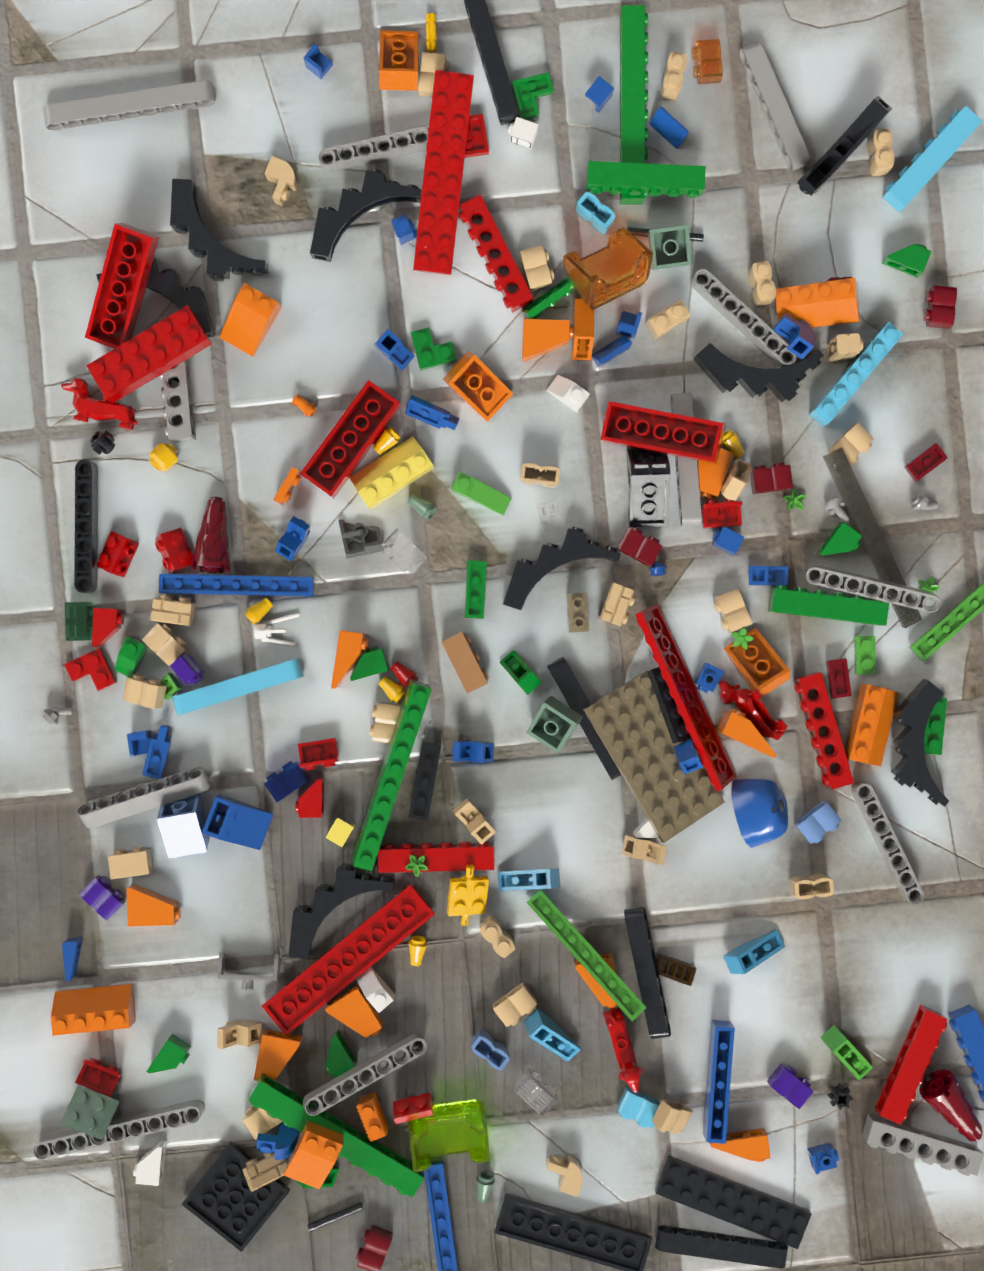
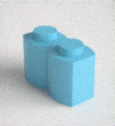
[576,192,616,234]
[617,1086,661,1128]

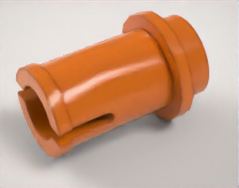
[292,394,317,417]

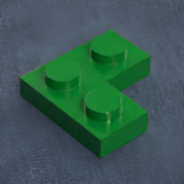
[511,72,553,120]
[411,327,457,371]

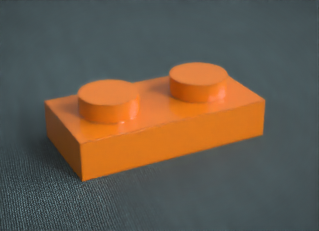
[273,467,302,505]

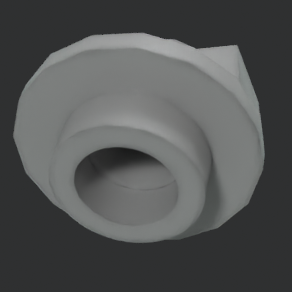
[911,493,938,510]
[825,497,850,523]
[43,707,72,725]

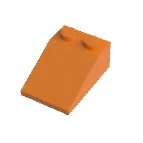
[379,30,418,91]
[219,283,281,357]
[442,351,513,422]
[724,627,790,699]
[331,630,369,689]
[716,709,776,758]
[283,1120,343,1189]

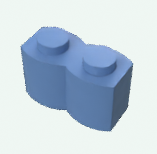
[794,800,841,844]
[471,1029,510,1071]

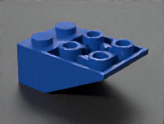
[202,794,274,850]

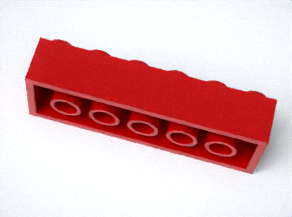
[85,223,160,349]
[86,305,212,403]
[300,380,401,499]
[600,401,726,464]

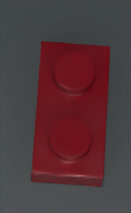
[904,443,948,482]
[826,658,852,699]

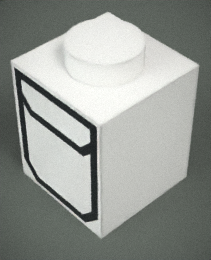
[508,117,538,150]

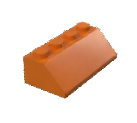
[776,278,860,328]
[845,683,899,766]
[51,983,136,1036]

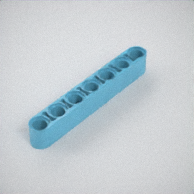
[172,658,304,715]

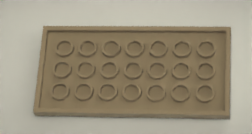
[583,670,725,843]

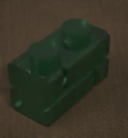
[65,602,95,641]

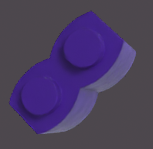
[170,654,205,685]
[79,875,126,921]
[767,1064,814,1109]

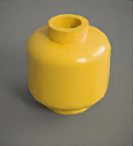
[149,443,178,471]

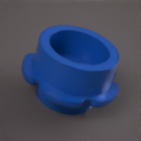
[649,563,668,576]

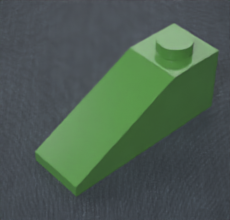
[451,471,512,515]
[820,1025,873,1080]

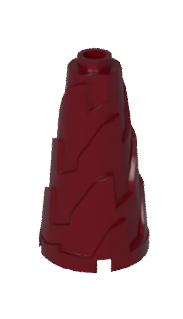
[190,497,230,573]
[919,1069,983,1141]

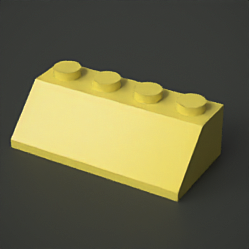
[350,436,434,510]

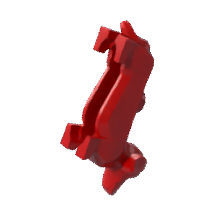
[61,378,138,430]
[718,680,788,740]
[603,1007,643,1092]

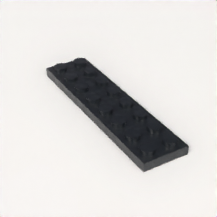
[655,1156,812,1249]
[494,1193,652,1271]

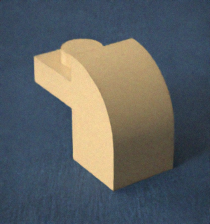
[265,156,297,206]
[452,798,496,845]
[621,835,667,865]
[217,1020,262,1049]
[546,1154,583,1197]

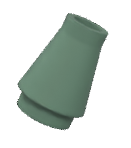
[408,494,437,520]
[476,1171,495,1203]

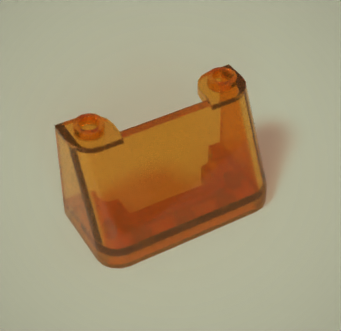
[563,227,653,310]

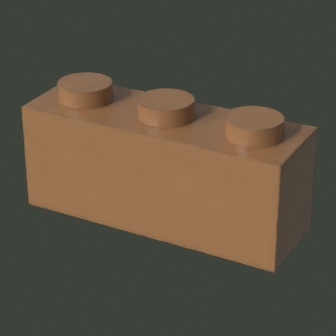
[441,632,489,694]

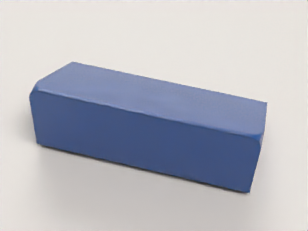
[650,106,689,149]
[592,336,632,367]

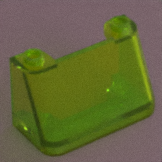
[408,1100,490,1172]

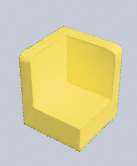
[326,818,355,847]

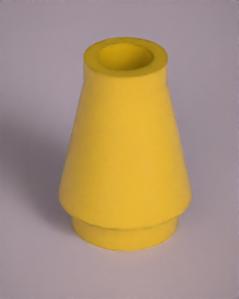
[373,427,401,455]
[721,429,745,459]
[244,598,273,625]
[378,676,406,704]
[409,935,428,966]

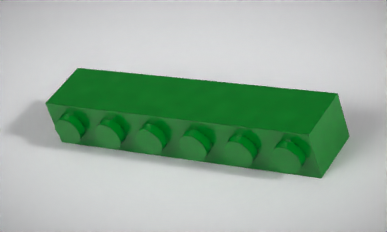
[586,161,706,198]
[768,585,889,626]

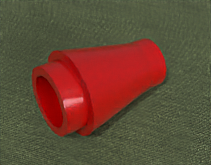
[390,661,419,688]

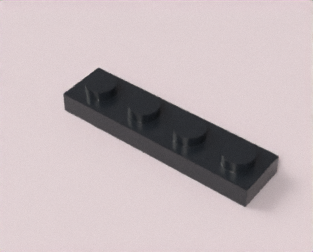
[647,667,692,744]
[409,742,441,821]

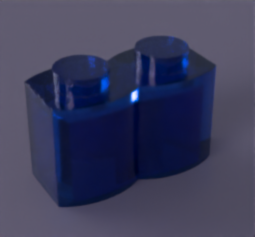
[264,761,310,803]

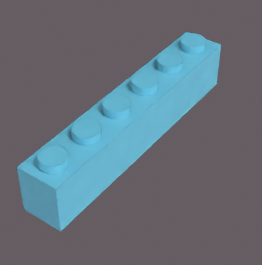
[883,106,983,213]
[809,322,903,427]

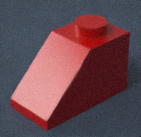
[92,608,124,647]
[295,777,324,818]

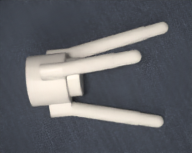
[254,613,300,646]

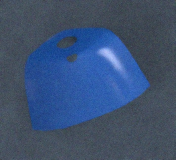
[731,779,788,848]

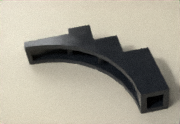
[797,96,892,196]
[310,169,422,262]
[170,179,268,282]
[96,257,215,338]
[693,343,824,403]
[503,527,621,610]
[891,679,949,807]
[288,863,395,959]

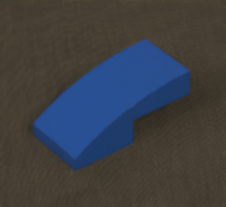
[749,566,788,586]

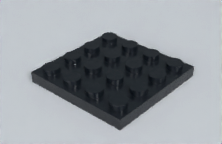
[181,1142,290,1252]

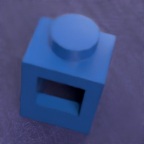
[391,215,417,245]
[694,663,724,693]
[807,1143,839,1174]

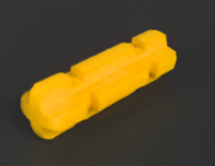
[426,13,437,53]

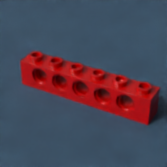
[458,195,533,313]
[794,672,854,790]

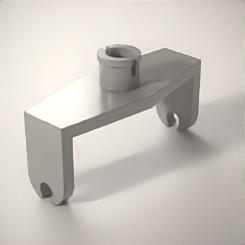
[217,952,280,990]

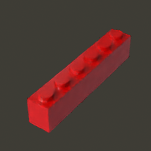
[378,841,494,873]
[874,1005,948,1125]

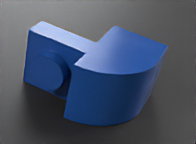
[773,313,816,359]
[374,329,415,371]
[275,516,310,561]
[452,740,494,763]
[257,1121,300,1160]

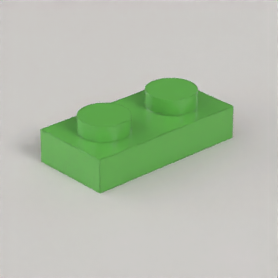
[854,636,876,674]

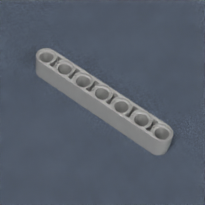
[740,41,811,172]
[319,125,429,172]
[691,269,797,368]
[671,393,701,526]
[806,564,941,613]
[77,767,211,828]
[851,781,924,905]
[303,1034,427,1116]

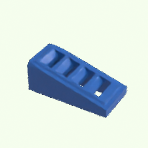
[62,937,82,981]

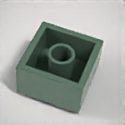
[648,225,692,270]
[526,696,583,754]
[60,1085,120,1140]

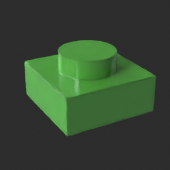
[161,673,182,700]

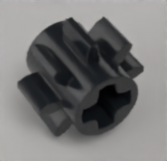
[90,430,115,455]
[827,1083,853,1110]

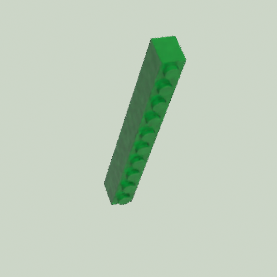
[620,5,648,205]
[352,679,432,871]
[248,1073,425,1198]

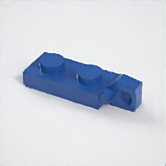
[405,395,460,430]
[142,725,171,779]

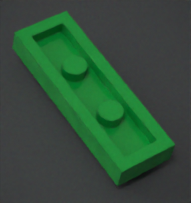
[521,277,577,319]
[465,560,487,619]
[924,697,947,755]

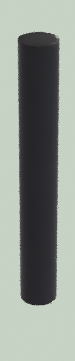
[308,1202,363,1232]

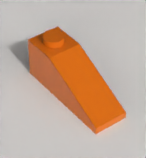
[709,1128,771,1162]

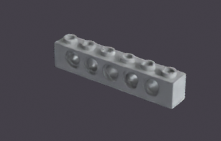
[160,359,196,442]
[861,1114,984,1176]

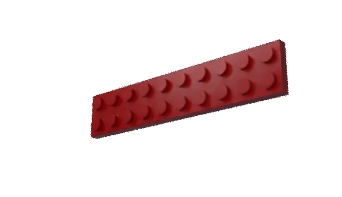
[413,70,474,275]
[635,603,737,791]
[262,884,435,1036]

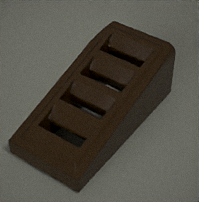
[656,954,697,986]

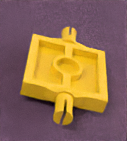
[447,865,489,926]

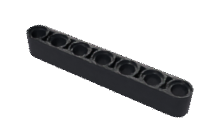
[464,0,520,126]
[74,460,98,594]
[547,657,622,780]
[624,907,671,1039]
[655,1225,788,1269]

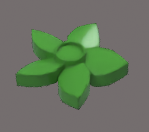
[783,489,807,511]
[918,576,940,599]
[731,627,754,650]
[405,854,429,877]

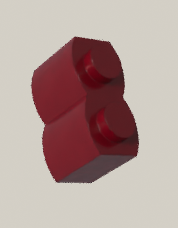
[923,285,957,329]
[750,462,794,495]
[616,527,662,567]
[355,1225,393,1271]

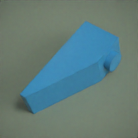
[498,868,560,891]
[723,930,785,974]
[524,1009,581,1061]

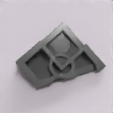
[338,519,384,559]

